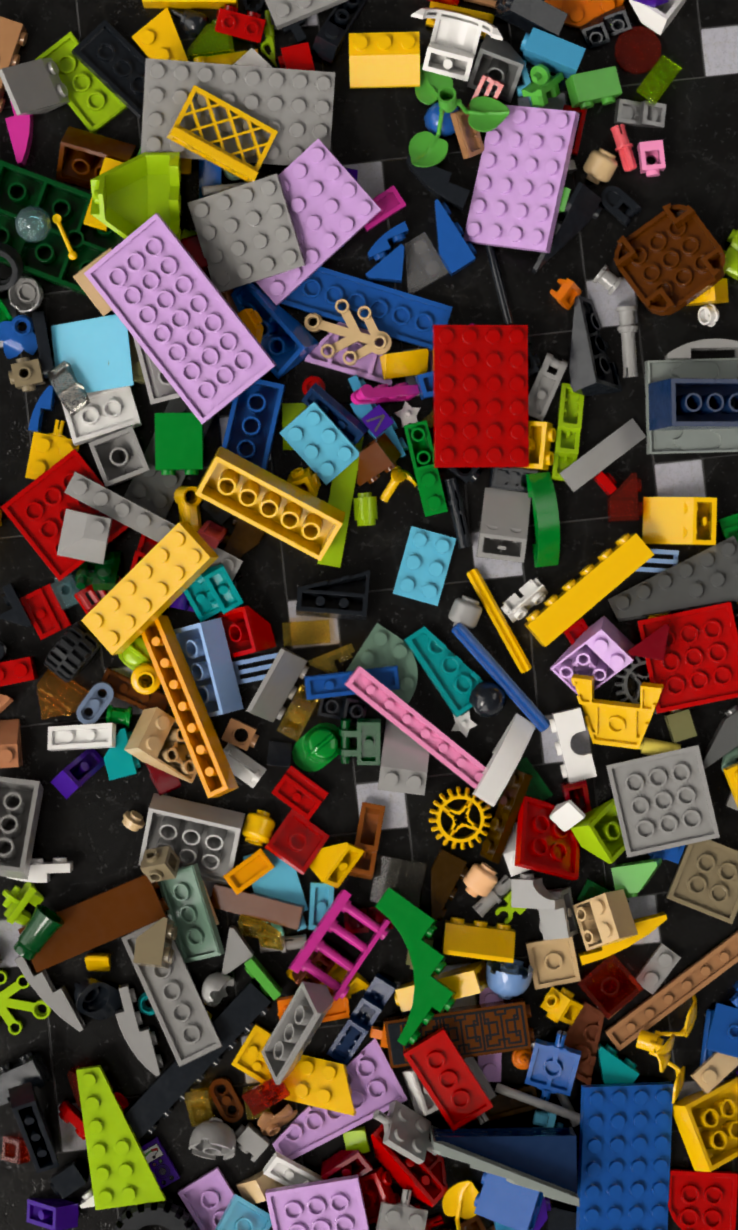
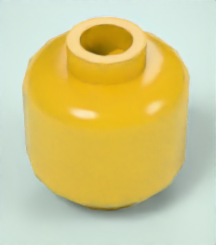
[131,663,161,695]
[242,810,275,846]

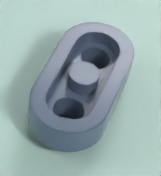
[76,681,114,724]

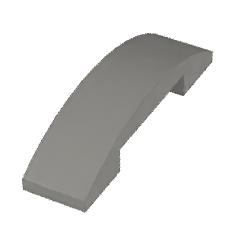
[665,339,738,360]

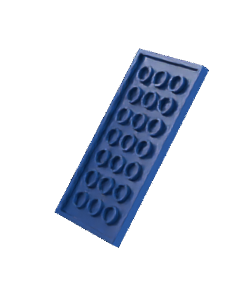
[576,1082,674,1230]

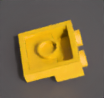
[518,421,556,471]

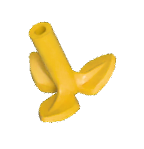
[380,465,417,503]

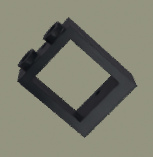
[494,0,568,36]

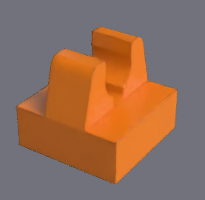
[550,278,582,310]
[370,1022,388,1048]

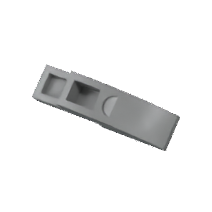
[115,983,164,1076]

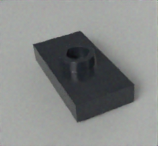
[489,467,538,493]

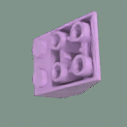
[550,616,635,695]

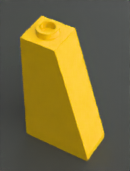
[394,960,488,1012]

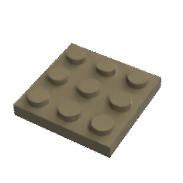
[666,840,738,924]

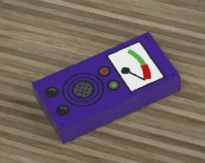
[141,1136,181,1189]

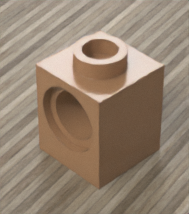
[221,717,259,751]

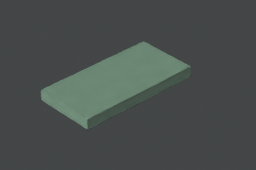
[158,863,225,963]

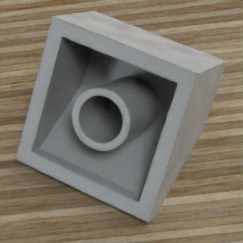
[88,426,150,489]

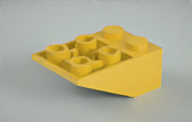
[642,497,717,546]

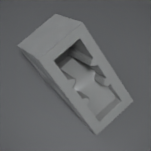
[511,873,564,910]

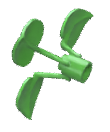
[409,63,510,168]

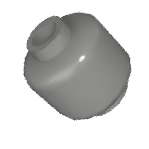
[448,595,482,629]

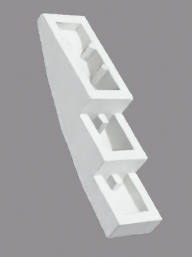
[472,713,535,807]

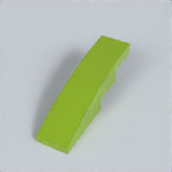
[551,383,584,481]

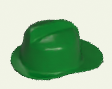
[292,723,341,772]

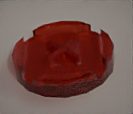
[615,26,661,74]

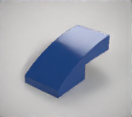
[28,385,57,433]

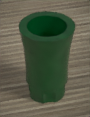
[13,904,64,961]

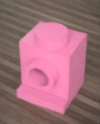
[637,140,666,177]

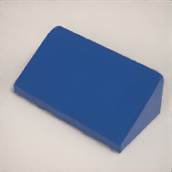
[199,159,222,199]

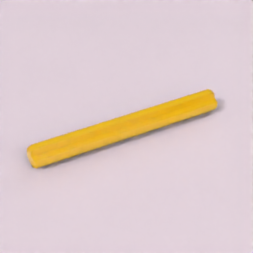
[467,568,532,673]

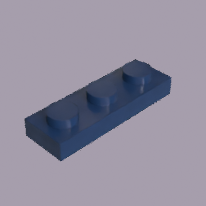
[301,383,369,446]

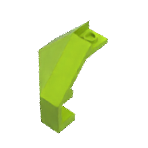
[90,152,181,242]

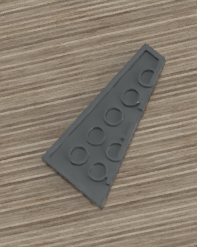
[608,536,738,622]

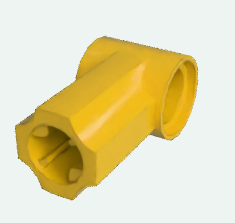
[174,485,202,532]

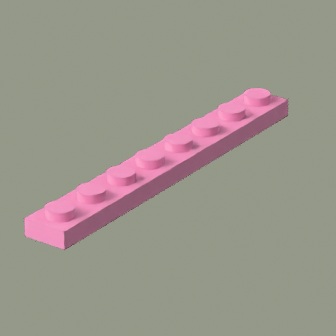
[344,666,486,789]

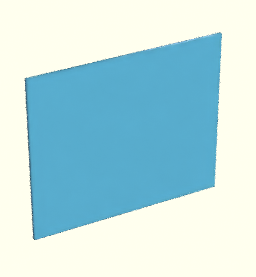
[51,314,134,398]

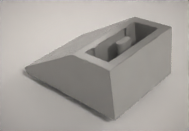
[476,487,531,563]

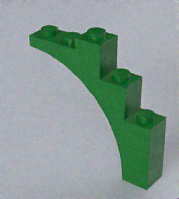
[375,887,456,1046]

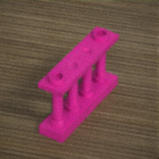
[288,890,390,1001]

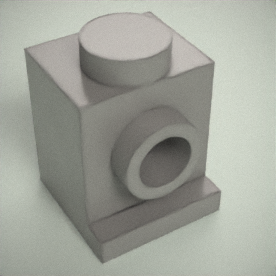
[234,1122,270,1162]

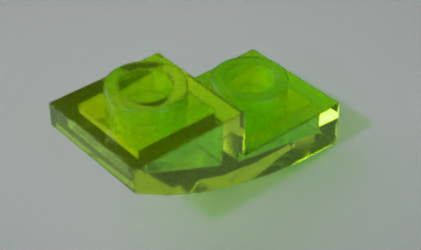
[636,55,682,105]

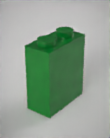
[155,412,204,475]

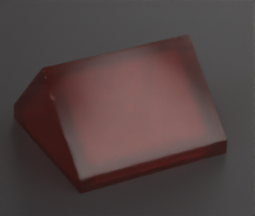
[578,954,644,1020]

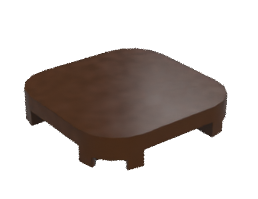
[613,203,727,316]

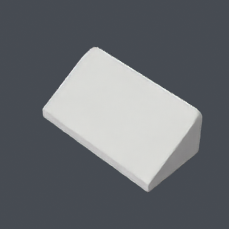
[402,1068,439,1116]

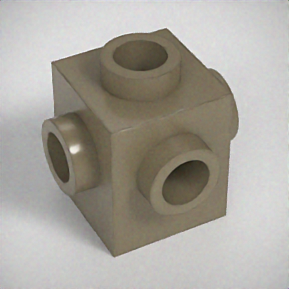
[8,357,46,392]
[140,845,180,883]

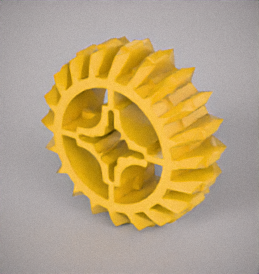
[429,786,492,850]

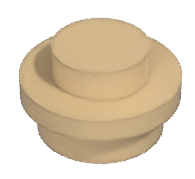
[122,810,145,832]

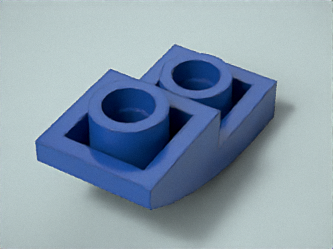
[367,221,409,262]

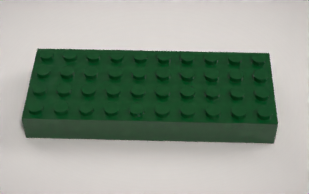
[0,160,182,297]

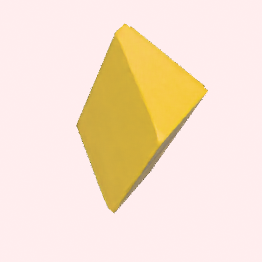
[380,348,429,380]

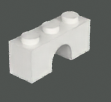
[549,707,597,783]

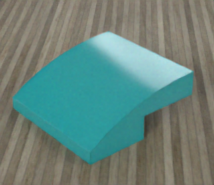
[184,564,244,622]

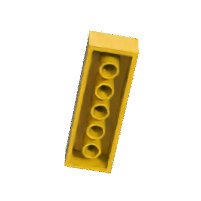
[195,446,345,561]
[81,522,219,655]
[524,533,654,647]

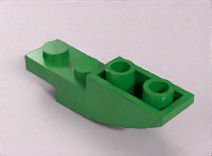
[404,420,448,517]

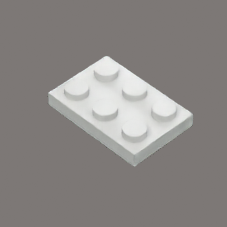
[61,386,142,446]

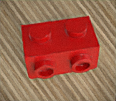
[215,5,266,43]

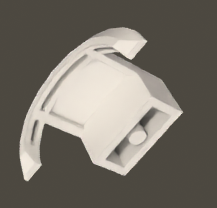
[411,8,503,82]

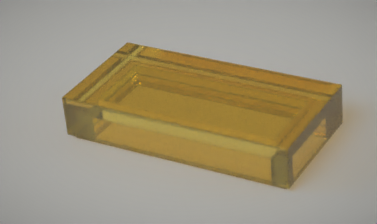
[282,620,331,646]

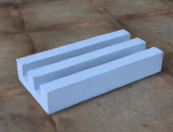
[635,549,679,573]
[232,653,278,685]

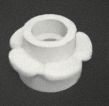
[698,304,719,327]

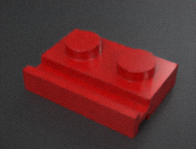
[20,583,72,640]
[271,765,329,821]

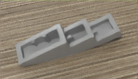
[559,418,646,492]
[14,956,86,1032]

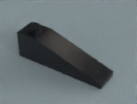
[569,295,622,396]

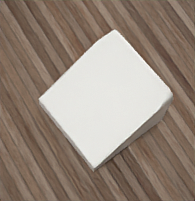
[549,800,586,832]

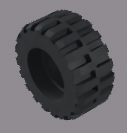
[113,1197,200,1230]

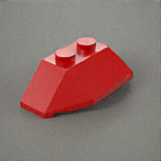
[371,1124,448,1207]

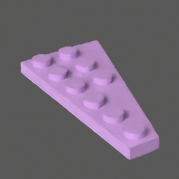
[272,1038,408,1160]

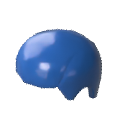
[424,102,460,137]

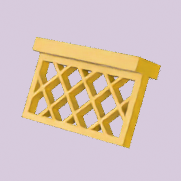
[166,85,278,183]

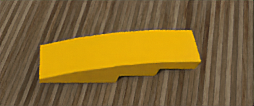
[578,912,667,965]

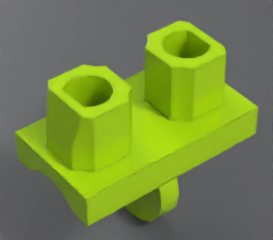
[2,882,44,926]

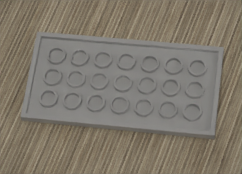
[140,58,335,166]

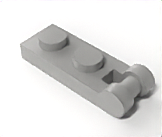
[528,352,569,422]

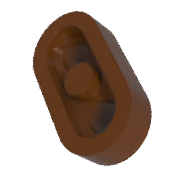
[209,1077,244,1123]

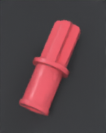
[610,124,637,172]

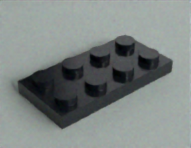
[72,20,145,119]

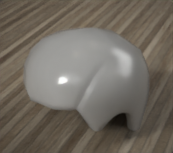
[8,276,44,313]
[201,972,235,1007]

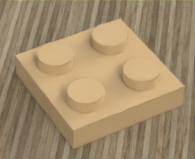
[526,937,581,990]

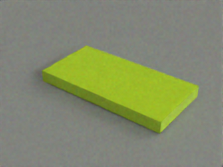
[35,32,128,133]

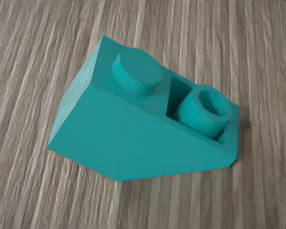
[104,727,141,781]
[597,1043,639,1084]

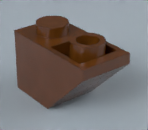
[357,433,401,486]

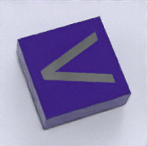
[361,405,394,438]

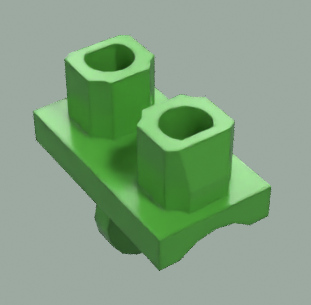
[521,64,564,107]

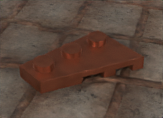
[564,1001,605,1085]

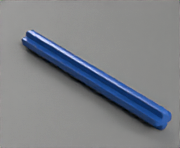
[452,623,550,732]

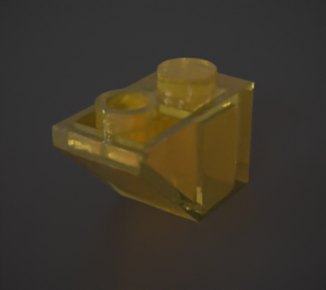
[277,685,319,741]

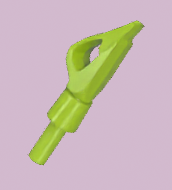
[260,10,277,67]

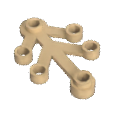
[304,299,392,366]

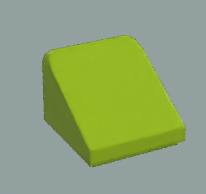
[343,1126,370,1153]

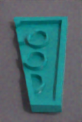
[404,626,483,717]

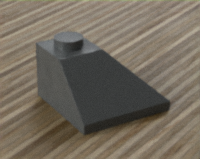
[467,34,525,103]

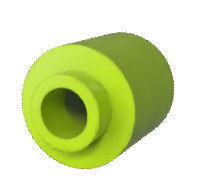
[353,492,378,526]

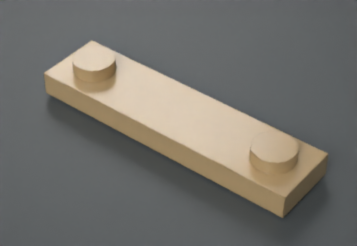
[690,1052,738,1094]

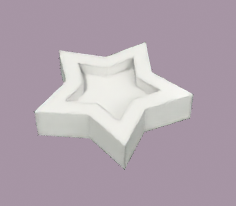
[394,401,420,428]
[451,711,477,738]

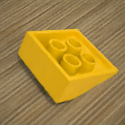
[672,1077,738,1172]

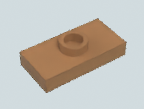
[450,106,484,159]

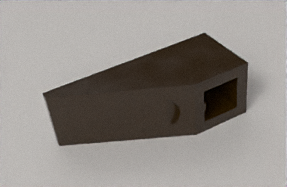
[221,517,266,559]
[431,847,469,922]

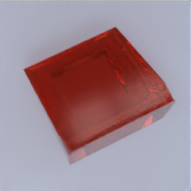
[1,1136,30,1164]

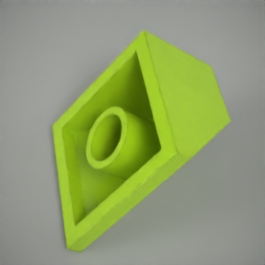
[570,798,625,864]

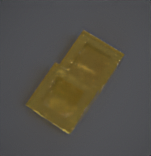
[238,914,284,950]

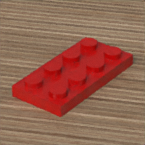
[403,1027,493,1131]

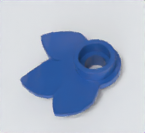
[0,315,38,359]

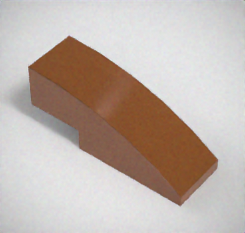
[349,802,385,880]

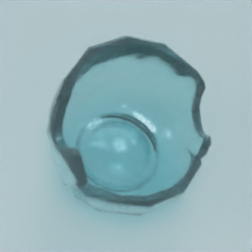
[15,205,51,243]

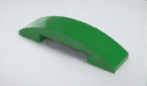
[526,472,560,568]

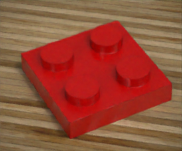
[264,809,330,875]

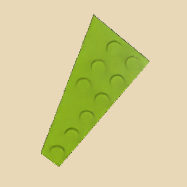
[76,1065,166,1210]

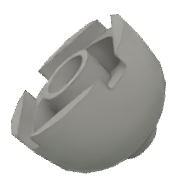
[189,1118,236,1160]

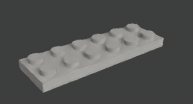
[121,920,223,1067]

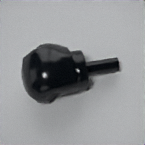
[170,8,209,38]

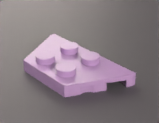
[305,322,392,386]

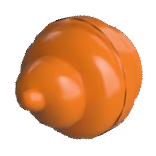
[511,1049,533,1070]

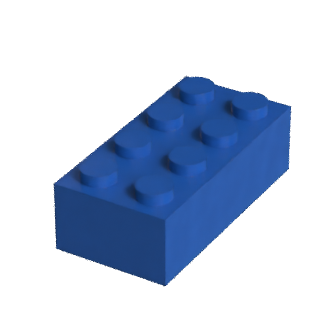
[222,379,286,471]

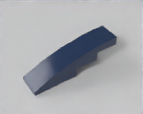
[326,973,397,1066]

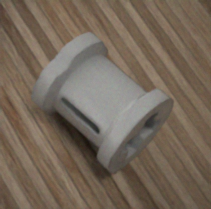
[593,264,623,295]

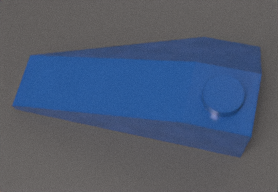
[231,283,319,379]

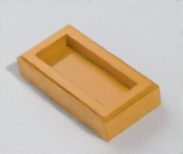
[223,848,275,895]

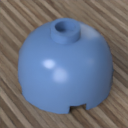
[485,959,533,1000]

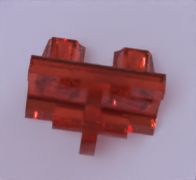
[241,1077,290,1116]

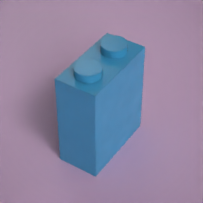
[520,27,586,79]

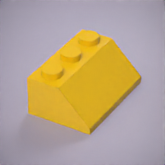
[349,32,420,88]
[441,917,516,963]

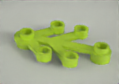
[0,970,52,1035]

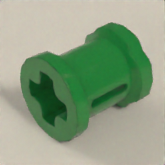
[106,704,133,728]

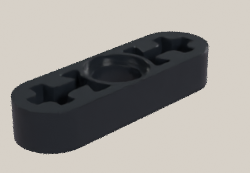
[32,310,56,379]

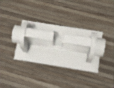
[501,578,548,623]
[223,743,267,788]

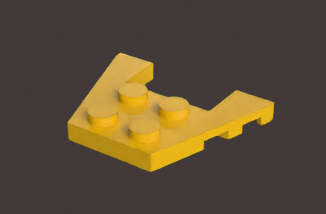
[571,674,664,749]

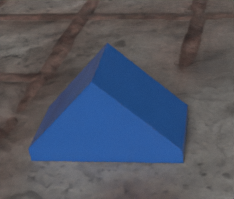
[366,243,404,283]

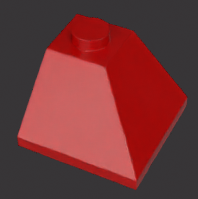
[214,605,276,658]

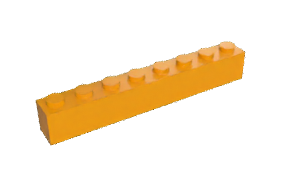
[141,615,239,798]

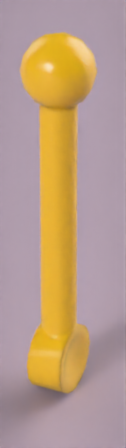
[52,214,78,260]

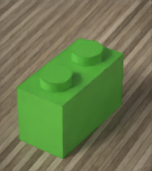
[565,66,622,110]

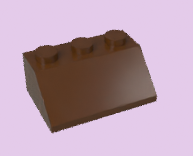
[56,126,136,189]

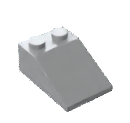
[0,58,70,116]
[378,719,429,796]

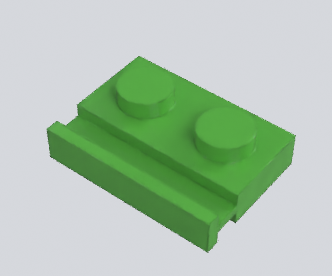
[244,955,282,1000]

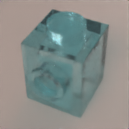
[50,574,81,610]

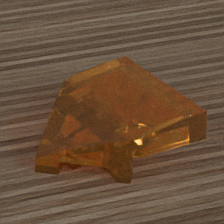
[36,669,89,720]

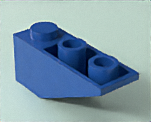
[434,199,477,276]

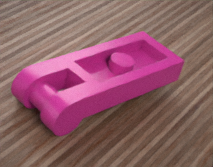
[351,382,420,405]

